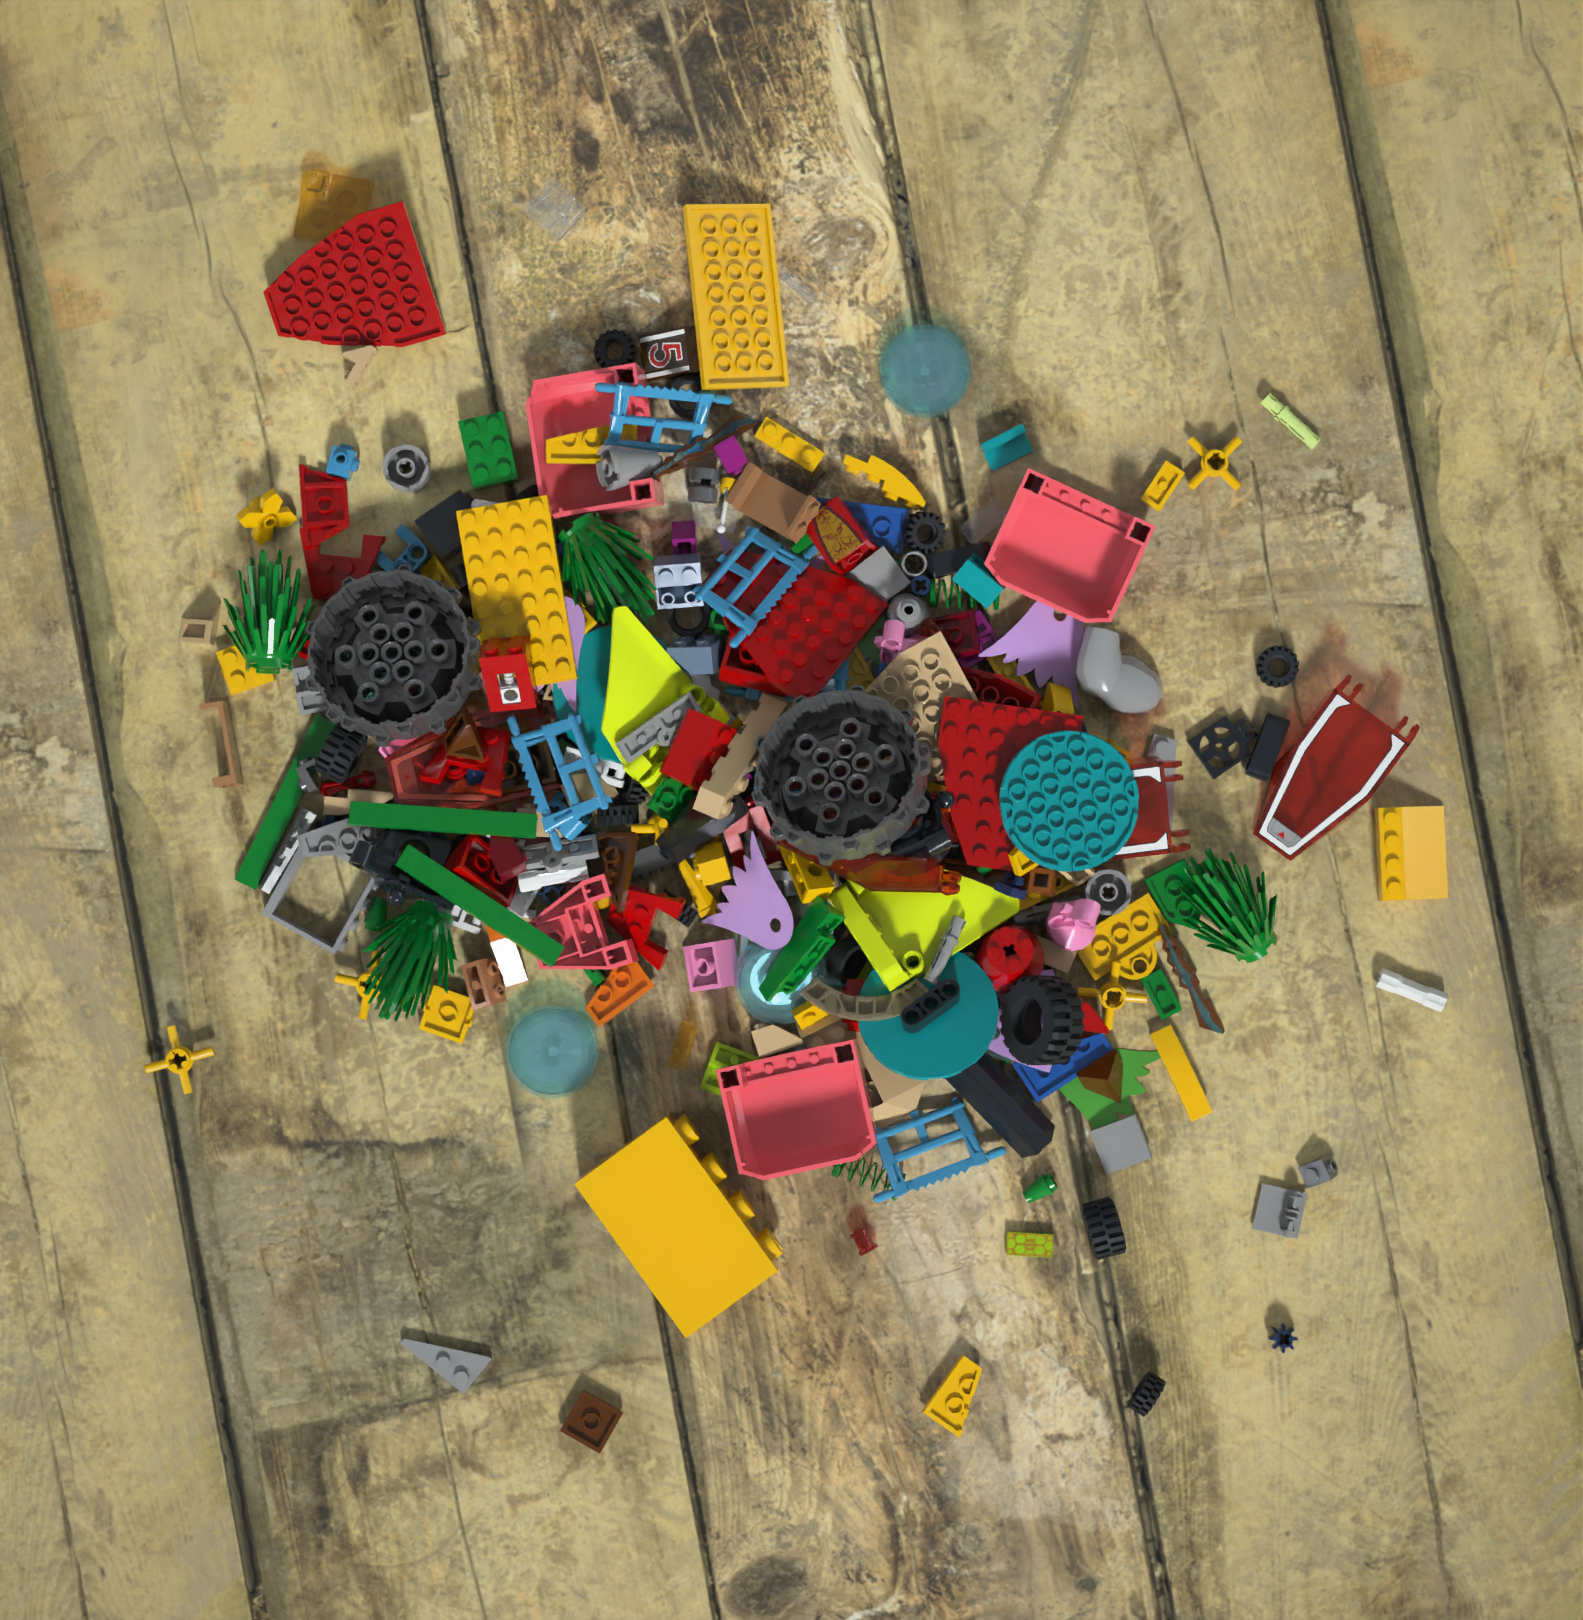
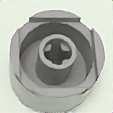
[382,444,432,494]
[1083,869,1131,916]

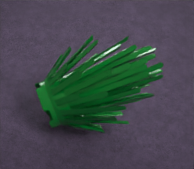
[558,512,658,626]
[222,549,316,674]
[1179,848,1277,963]
[362,900,457,1022]

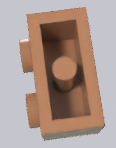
[461,957,507,1010]

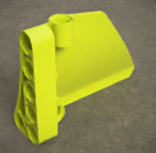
[601,606,730,796]
[828,866,1020,992]

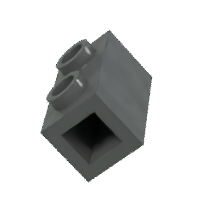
[632,844,676,880]

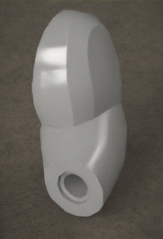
[1075,627,1163,715]

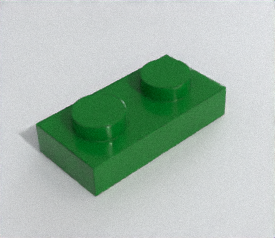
[1140,968,1182,1020]

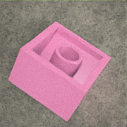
[683,938,742,992]

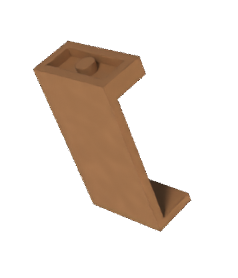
[725,462,821,543]
[199,697,244,789]

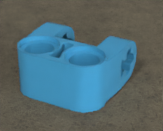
[376,524,431,574]
[548,791,594,841]

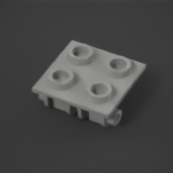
[1252,1183,1307,1239]

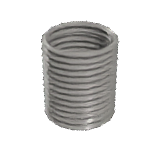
[899,551,927,578]

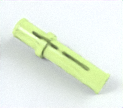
[1260,393,1321,449]

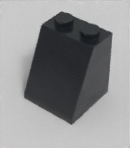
[414,490,474,562]

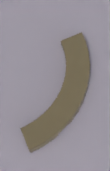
[800,977,929,1021]

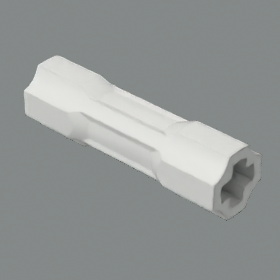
[517,860,589,892]
[1375,968,1448,1012]

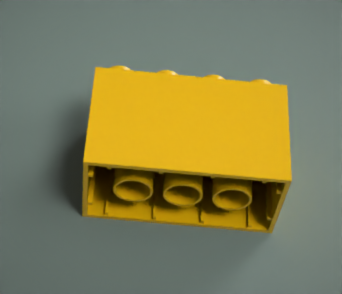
[574,1112,783,1338]

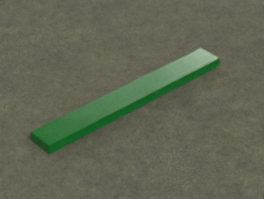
[234,714,336,890]
[348,801,538,839]
[395,844,565,967]

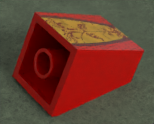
[806,496,879,577]

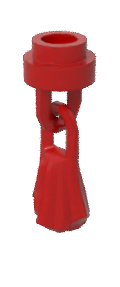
[320,770,376,797]

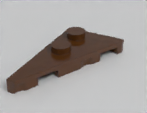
[597,832,639,913]

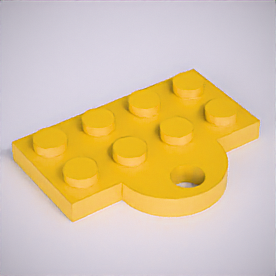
[1075,893,1173,981]

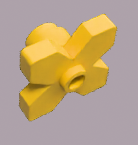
[236,488,297,546]

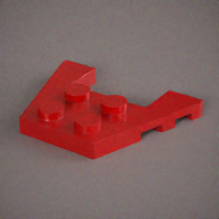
[299,528,386,600]
[419,726,510,796]
[606,884,686,970]

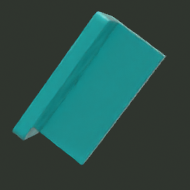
[980,424,1033,471]
[952,553,1006,608]

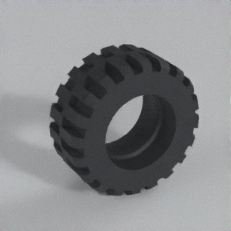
[999,975,1085,1065]

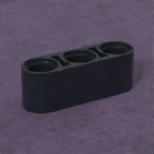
[925,541,991,579]
[1244,712,1290,783]
[901,979,960,1033]

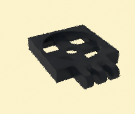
[1187,716,1258,780]

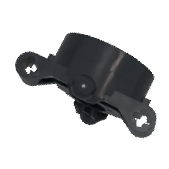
[877,788,955,875]
[349,804,455,910]

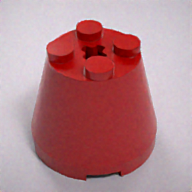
[974,924,1044,994]

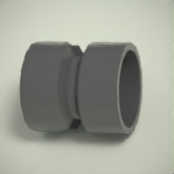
[687,467,720,504]

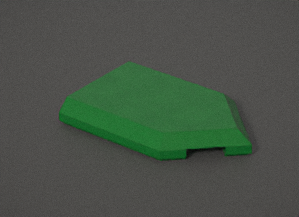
[647,777,699,824]
[1144,858,1205,930]

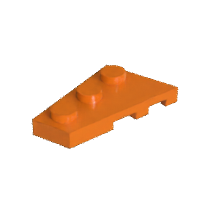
[585,961,655,1028]

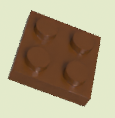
[560,1389,623,1454]

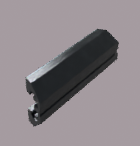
[945,1053,1055,1158]

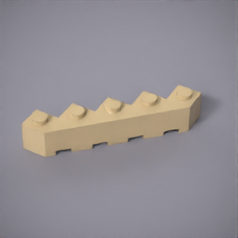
[693,693,794,819]

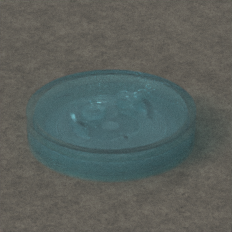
[879,324,971,418]
[734,942,829,1024]
[506,1005,600,1098]

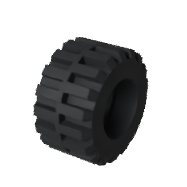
[315,722,368,784]
[1081,1197,1126,1260]

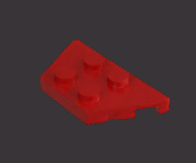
[299,464,350,550]

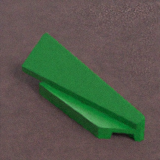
[759,896,846,1002]

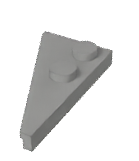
[401,1338,492,1394]

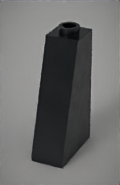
[656,794,749,863]

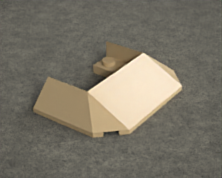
[793,1014,926,1128]

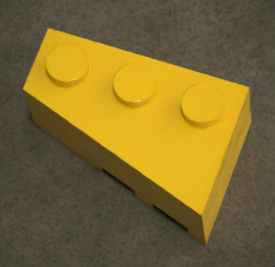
[692,835,731,886]

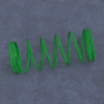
[929,578,1000,611]
[831,1157,906,1201]

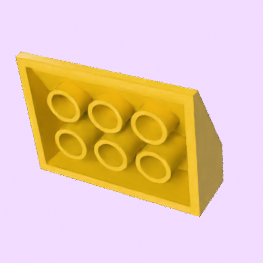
[1374,806,1448,901]

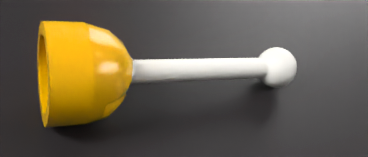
[716,477,737,533]

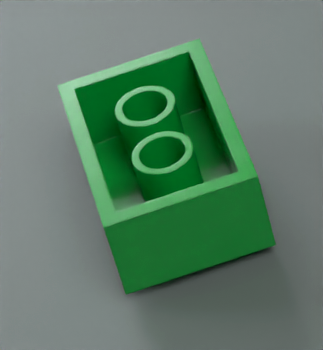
[458,411,520,492]

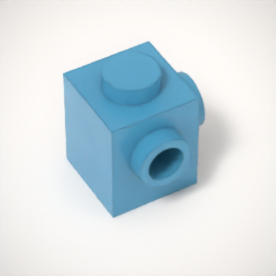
[326,443,360,481]

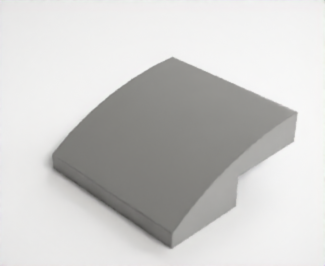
[847,546,911,602]
[292,664,329,715]
[1089,1114,1153,1175]

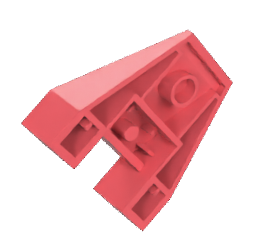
[528,873,639,969]

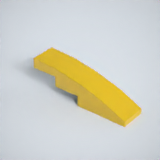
[1150,1025,1212,1122]

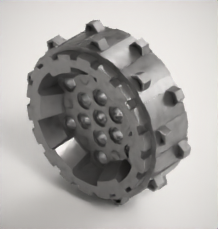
[305,564,483,747]
[751,685,932,866]

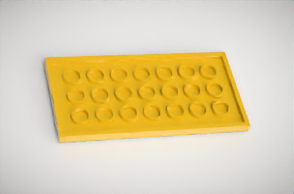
[683,204,789,390]
[456,495,578,691]

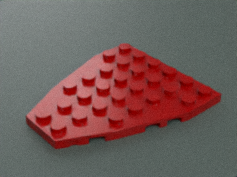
[263,200,447,347]
[703,549,888,699]
[938,696,1084,872]

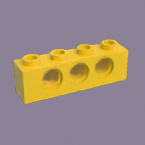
[776,840,834,904]

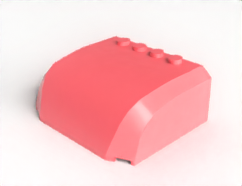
[526,363,664,519]
[984,468,1156,623]
[716,1038,877,1180]

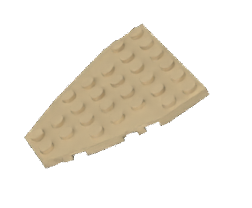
[825,631,979,782]

